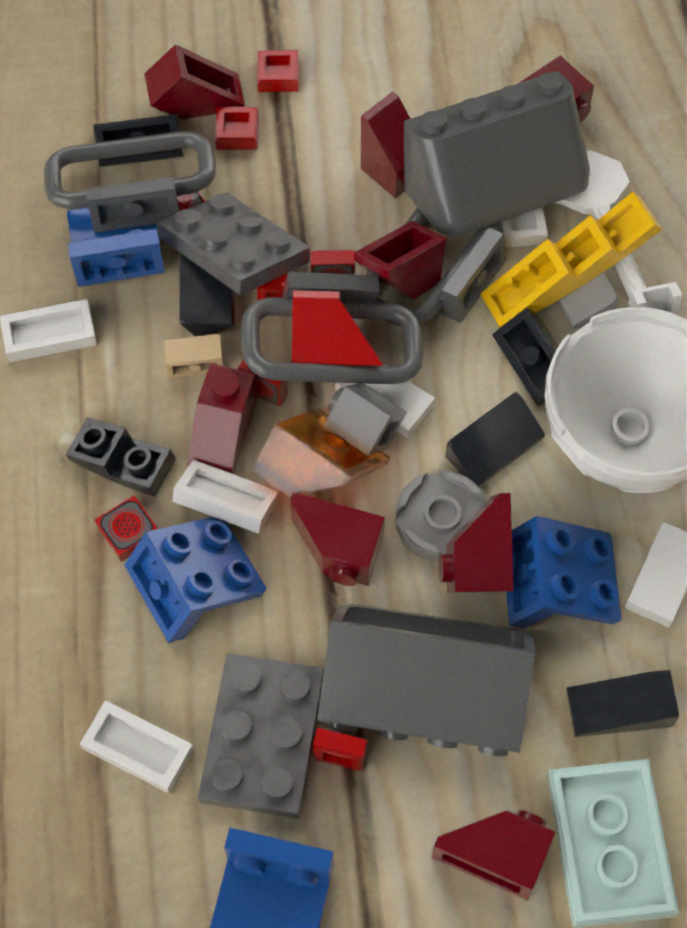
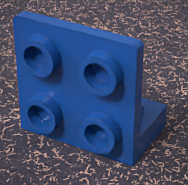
[67,208,165,287]
[506,516,621,629]
[124,517,266,643]
[210,827,334,928]

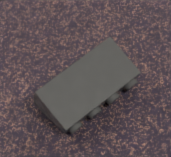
[404,71,590,236]
[317,604,535,756]

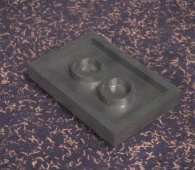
[158,192,310,296]
[198,653,324,819]

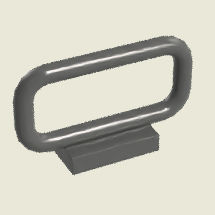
[44,131,216,233]
[365,207,506,327]
[241,272,423,384]

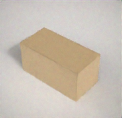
[164,334,224,378]

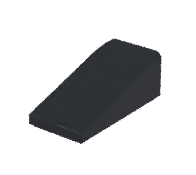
[566,670,679,737]

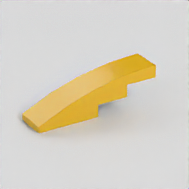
[480,192,663,328]

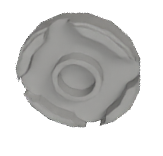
[396,471,486,562]

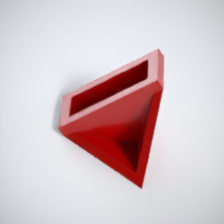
[291,290,384,366]

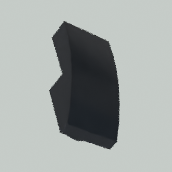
[66,417,176,497]

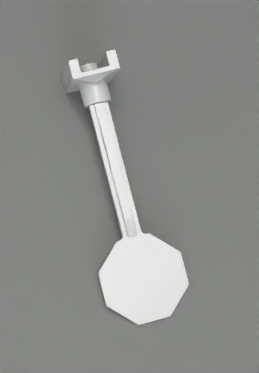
[555,150,683,316]

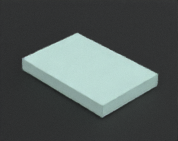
[546,759,679,928]

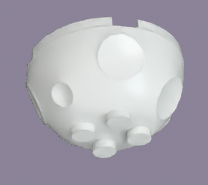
[545,307,687,493]

